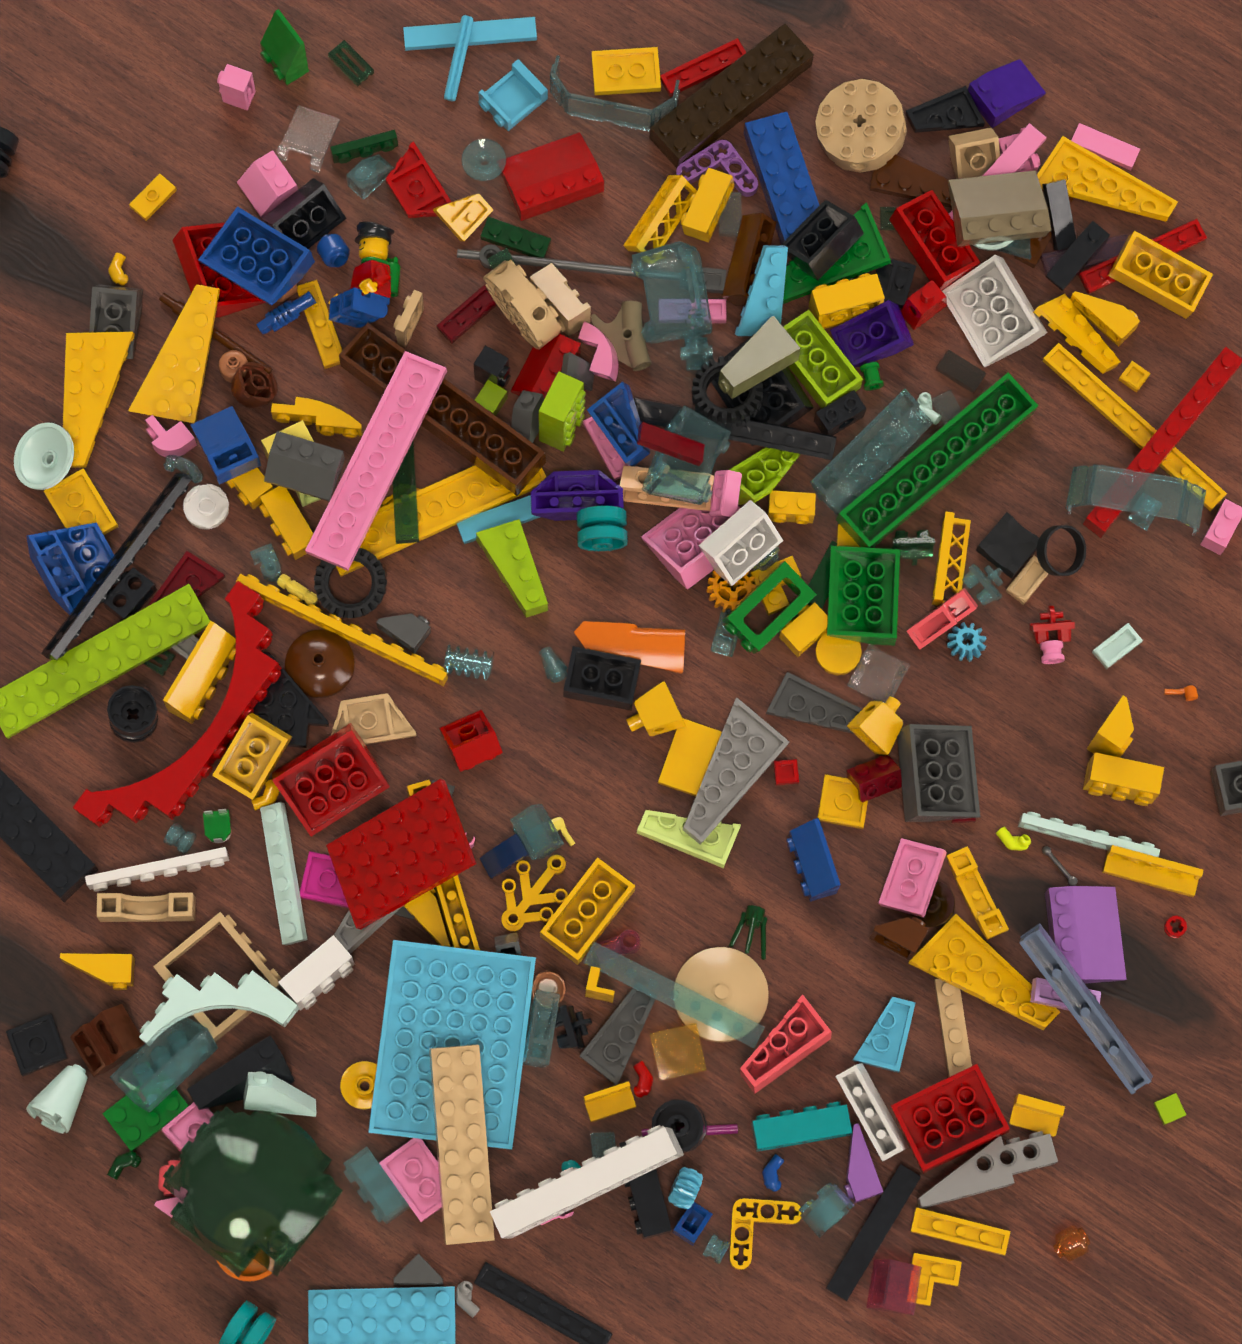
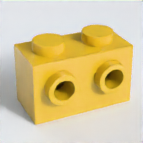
[767,491,816,524]

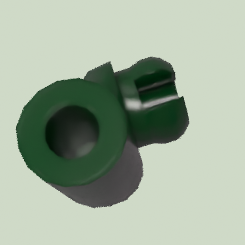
[107,1151,141,1180]

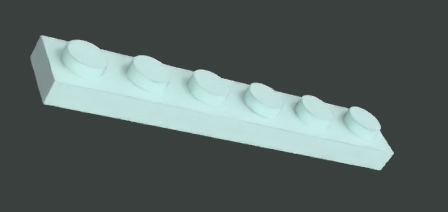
[260,802,307,945]
[1018,812,1160,858]

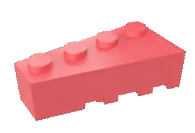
[740,994,832,1094]

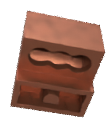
[70,1004,146,1077]

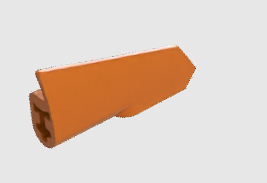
[574,621,685,674]

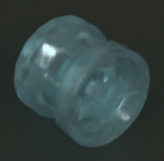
[702,1234,730,1264]

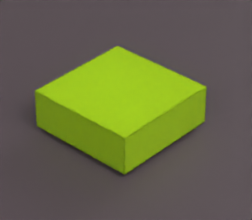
[1153,1093,1186,1125]

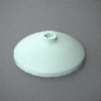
[14,423,74,490]

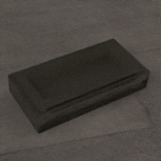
[936,350,987,393]

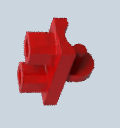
[1029,605,1075,644]

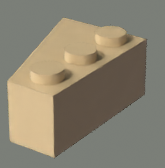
[529,263,591,337]

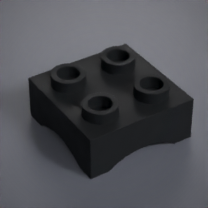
[976,512,1039,579]

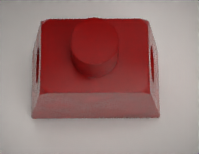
[901,280,947,330]

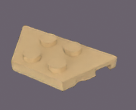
[331,693,416,745]

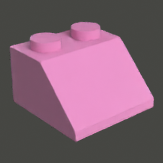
[237,150,298,218]

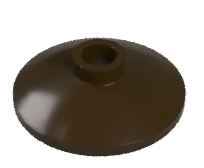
[910,882,955,927]

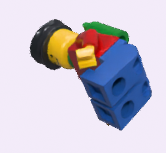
[328,221,400,328]

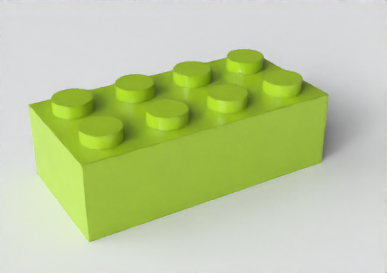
[784,310,863,409]
[539,372,586,452]

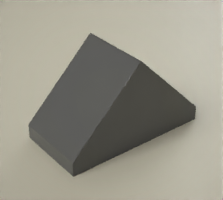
[394,1253,443,1285]

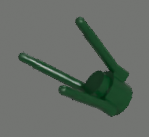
[729,905,767,960]

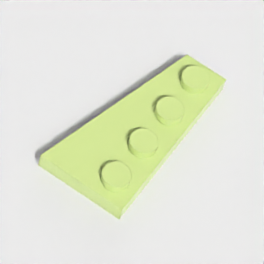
[637,810,741,868]

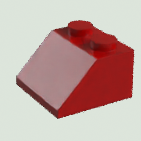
[439,710,503,772]

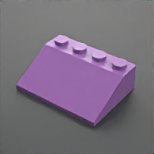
[1045,886,1127,984]

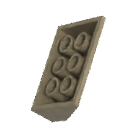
[948,170,1051,247]

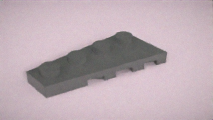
[766,672,862,734]
[579,982,657,1086]

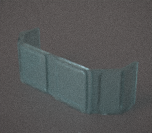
[550,55,680,131]
[1066,464,1206,536]

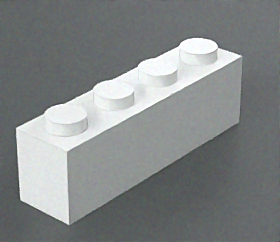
[836,1063,909,1161]

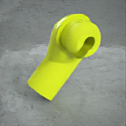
[995,826,1031,851]

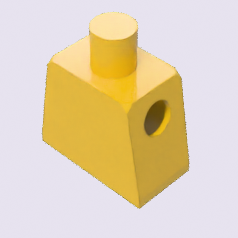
[626,681,686,736]
[847,696,903,755]

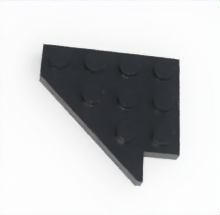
[239,652,329,748]

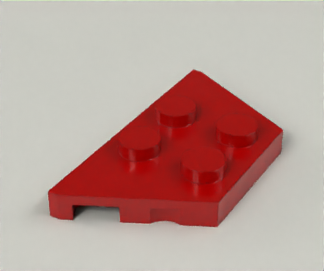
[385,141,451,218]

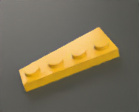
[1033,294,1121,374]

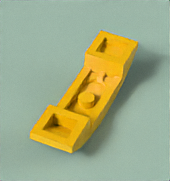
[946,846,1009,940]

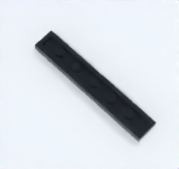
[826,1164,921,1301]
[474,1262,613,1344]

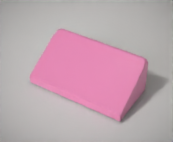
[709,470,742,518]

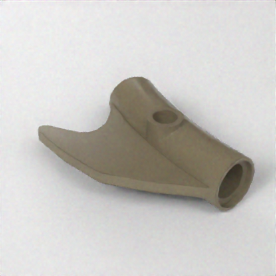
[591,301,652,371]

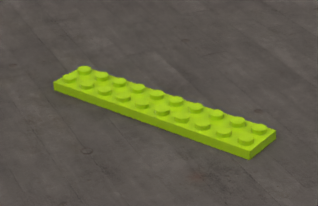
[0,584,210,739]

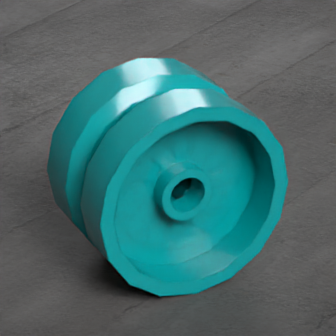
[577,506,628,552]
[219,1300,276,1344]

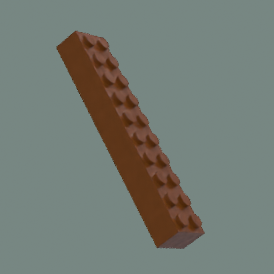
[339,323,546,496]

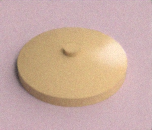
[673,947,768,1043]

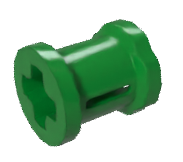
[860,362,884,391]

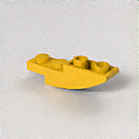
[271,397,363,438]

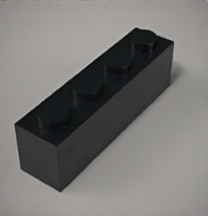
[619,1136,672,1239]

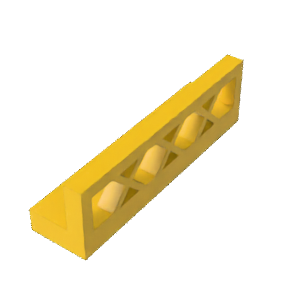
[623,175,697,263]
[932,512,971,606]
[1102,845,1203,897]

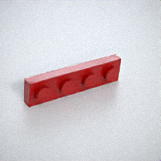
[660,38,746,97]

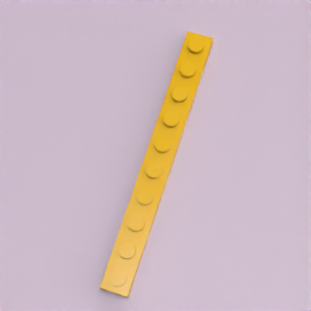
[1043,343,1227,512]
[236,574,448,687]

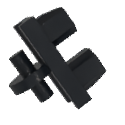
[550,1005,592,1049]

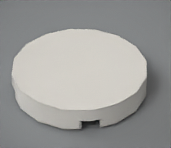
[183,484,229,529]

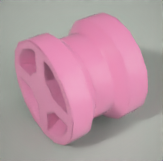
[1040,640,1065,664]

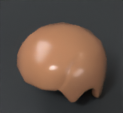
[531,971,566,1008]

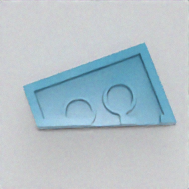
[852,997,915,1073]

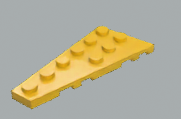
[1037,136,1178,222]
[128,284,220,423]
[63,332,135,468]
[908,914,1060,1030]

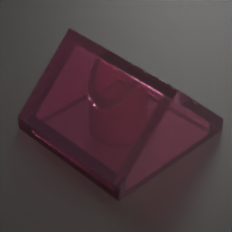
[866,1259,922,1316]

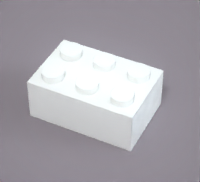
[698,500,783,586]
[278,935,355,1011]

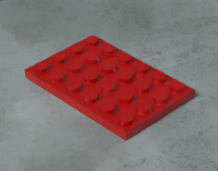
[326,779,477,930]

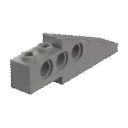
[917,1131,1058,1209]

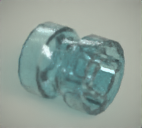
[163,822,196,854]

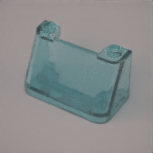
[631,241,712,344]
[642,406,731,505]

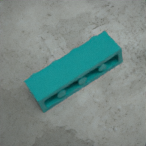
[751,1102,852,1152]

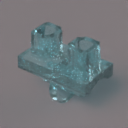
[962,564,1003,606]

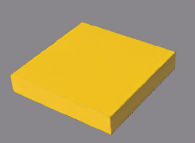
[817,774,868,829]

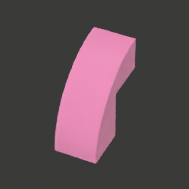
[578,322,618,382]

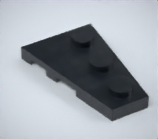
[905,86,985,133]

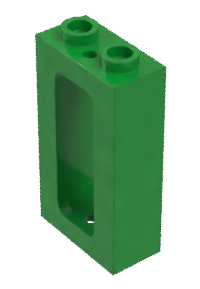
[722,561,817,654]

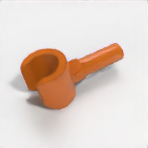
[1165,685,1198,701]

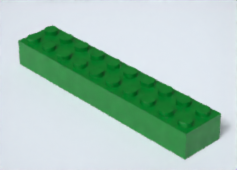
[836,372,1038,548]

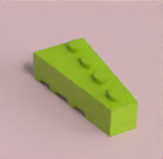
[476,519,548,618]

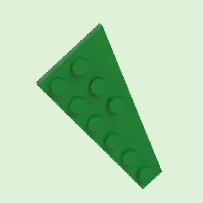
[783,202,891,304]

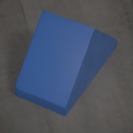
[672,1202,713,1246]

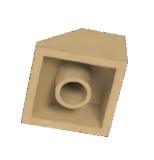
[948,128,1000,179]

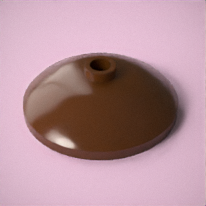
[285,630,355,698]

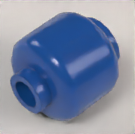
[317,234,350,267]

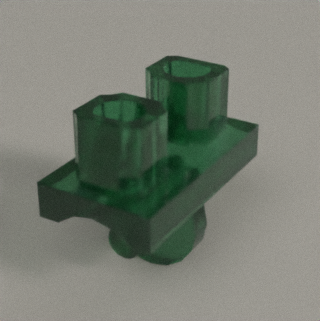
[892,530,935,566]

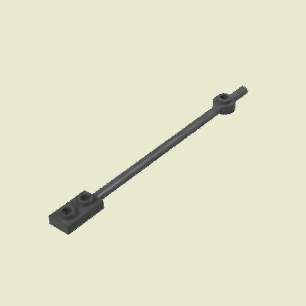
[457,245,726,294]

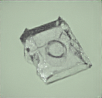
[847,644,910,703]

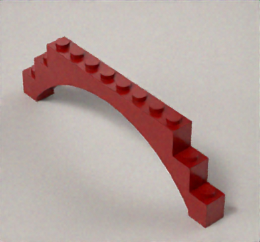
[73,581,282,828]

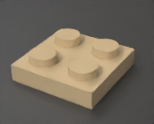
[394,290,424,348]

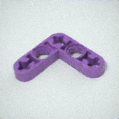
[676,140,758,197]

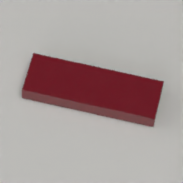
[437,283,497,344]
[637,422,705,466]

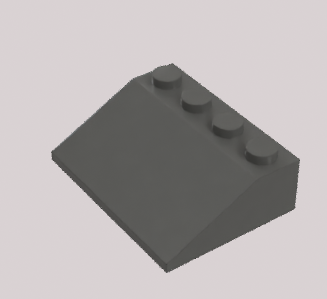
[897,724,980,822]

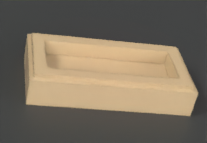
[1006,555,1049,605]

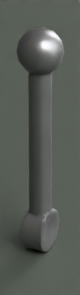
[1042,846,1078,886]

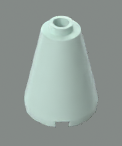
[26,1064,88,1134]

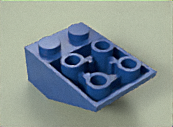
[191,406,261,485]

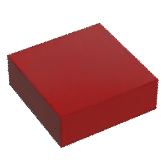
[773,759,799,786]

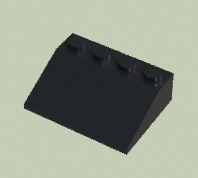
[711,335,814,446]

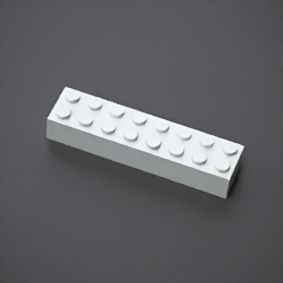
[490,1125,684,1239]

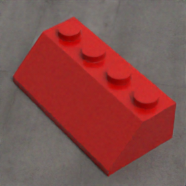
[889,190,981,291]

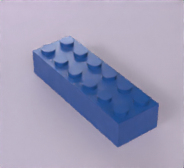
[744,112,820,244]

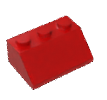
[511,334,581,399]

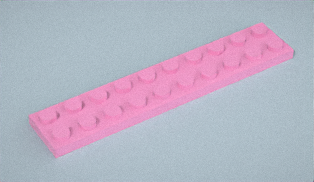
[305,351,447,571]

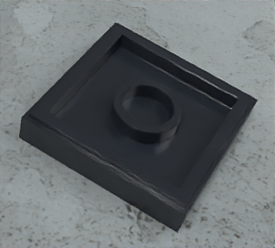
[6,1014,68,1076]

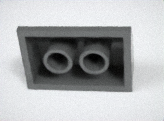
[264,431,345,502]

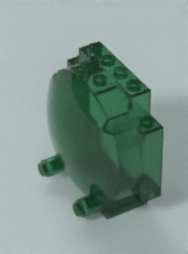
[163,1107,343,1277]

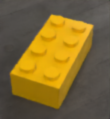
[1108,231,1213,319]
[540,857,635,965]

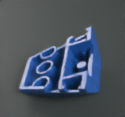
[26,522,114,615]

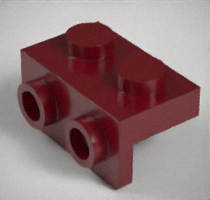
[846,755,902,802]

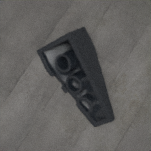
[187,1036,295,1110]

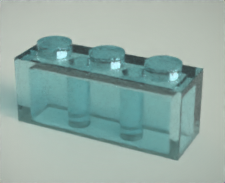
[343,1147,410,1225]

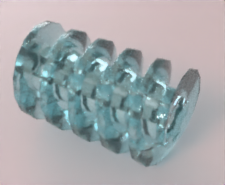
[444,645,494,680]

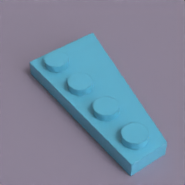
[735,245,788,336]

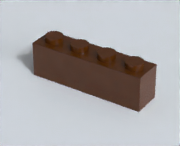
[722,212,777,306]

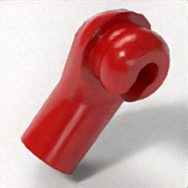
[633,1061,653,1098]

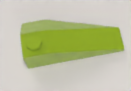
[729,447,800,505]

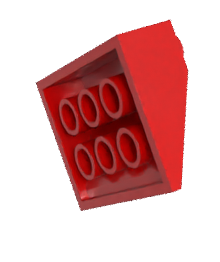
[497,132,604,221]
[172,222,266,318]
[272,723,390,837]
[891,1064,1010,1174]

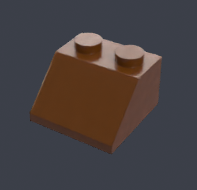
[869,917,929,961]

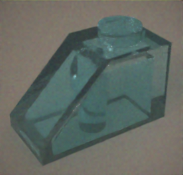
[346,154,395,200]

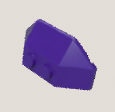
[531,470,624,521]

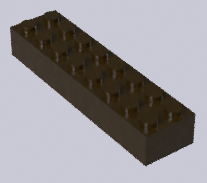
[649,23,814,168]

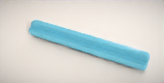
[444,15,473,101]

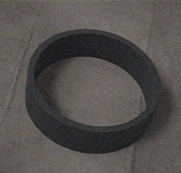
[1037,525,1086,576]

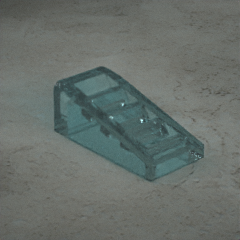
[711,607,738,657]

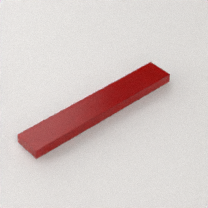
[1078,219,1207,295]

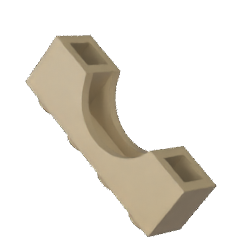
[97,893,196,922]

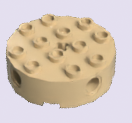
[815,79,907,173]
[483,260,562,349]

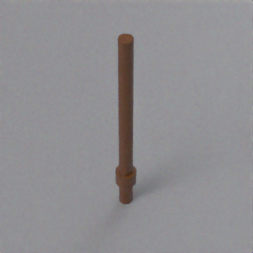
[159,293,273,374]

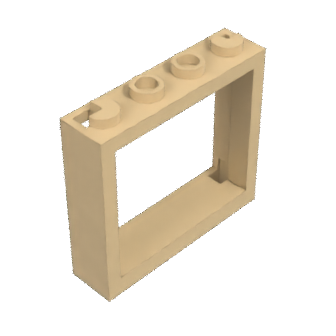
[153,912,282,1042]

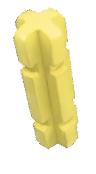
[277,574,318,605]

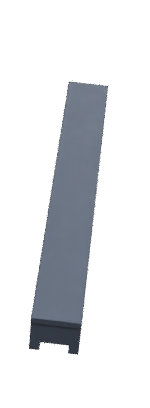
[1019,923,1153,1094]

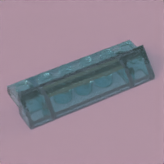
[810,389,933,516]

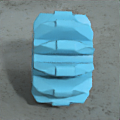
[947,622,986,662]
[668,1167,703,1209]

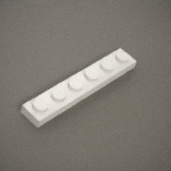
[85,847,229,892]

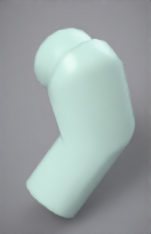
[917,392,942,425]

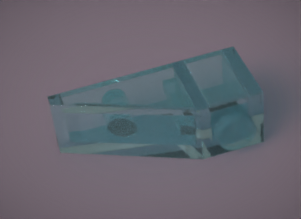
[523,990,560,1068]

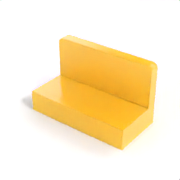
[585,966,615,1003]
[583,1081,636,1122]
[1009,1094,1065,1137]

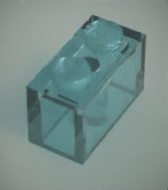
[510,804,564,860]

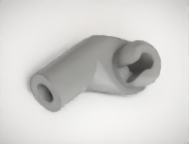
[456,1281,480,1318]

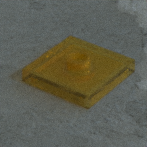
[649,1023,707,1081]

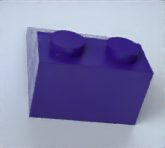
[968,59,1046,128]
[830,300,914,368]

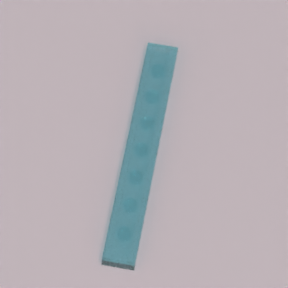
[583,942,765,1049]

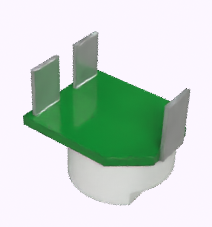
[203,809,231,843]

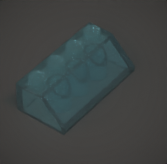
[110,1017,218,1113]

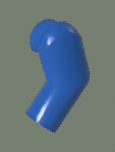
[762,1154,784,1192]

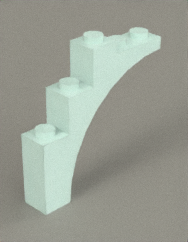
[139,970,300,1046]

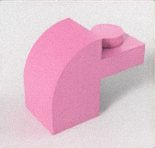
[145,415,197,458]

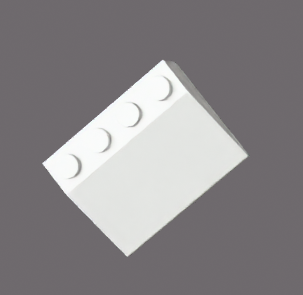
[942,255,1048,367]

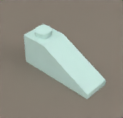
[244,1071,317,1117]

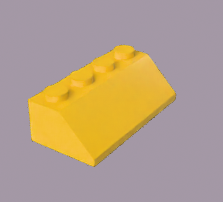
[163,621,236,724]

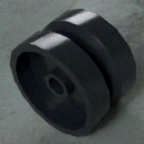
[651,1099,708,1153]

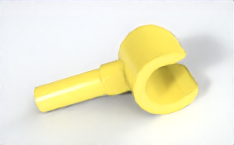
[550,817,575,846]

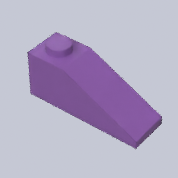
[844,1123,883,1204]

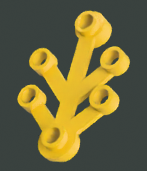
[501,855,568,932]

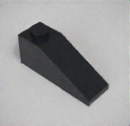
[1046,221,1110,291]

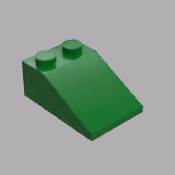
[260,9,309,85]

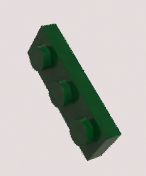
[330,129,398,164]
[480,217,551,258]

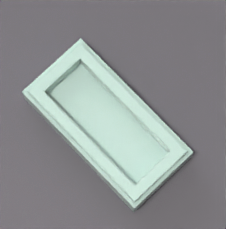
[1092,623,1143,670]

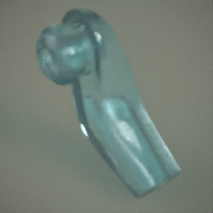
[163,455,203,483]

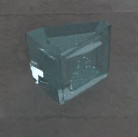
[590,1132,615,1158]

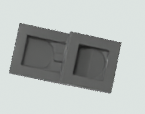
[561,352,594,391]

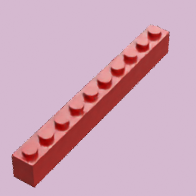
[1083,347,1242,538]

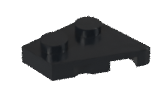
[875,259,916,308]

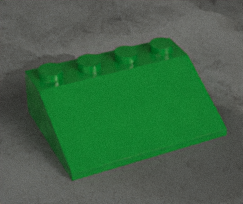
[827,546,900,646]

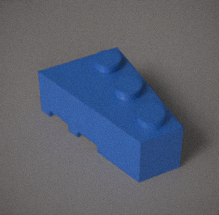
[587,382,650,466]

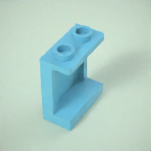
[478,59,548,131]

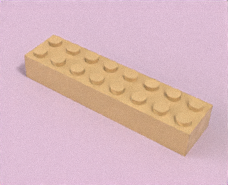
[429,1044,495,1245]

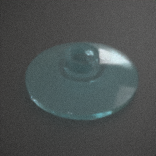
[462,139,506,181]

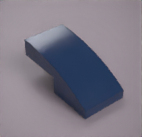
[480,833,530,879]

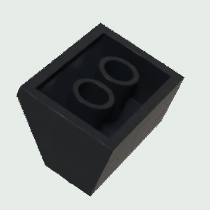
[262,178,347,249]
[780,200,864,280]

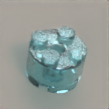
[799,1183,855,1238]

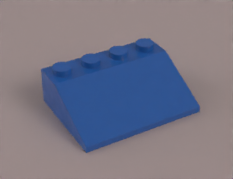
[198,206,315,306]

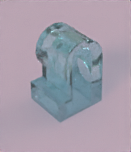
[250,543,282,582]

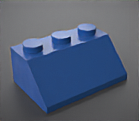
[786,818,841,902]

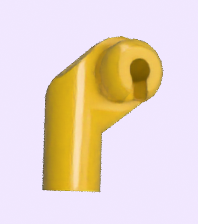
[108,253,129,286]
[251,779,280,810]

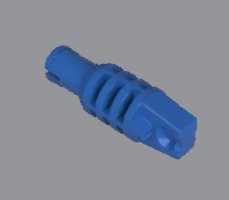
[256,291,316,334]

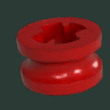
[1164,916,1187,938]

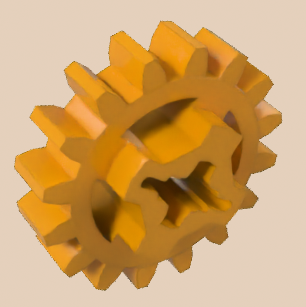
[706,570,757,613]

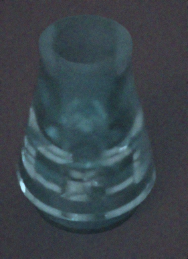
[539,647,567,683]

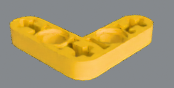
[729,1198,803,1270]

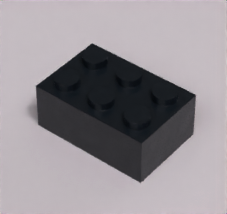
[563,646,641,711]

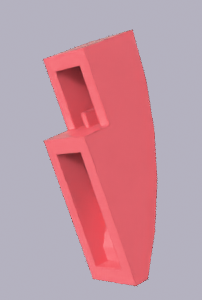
[906,587,978,649]

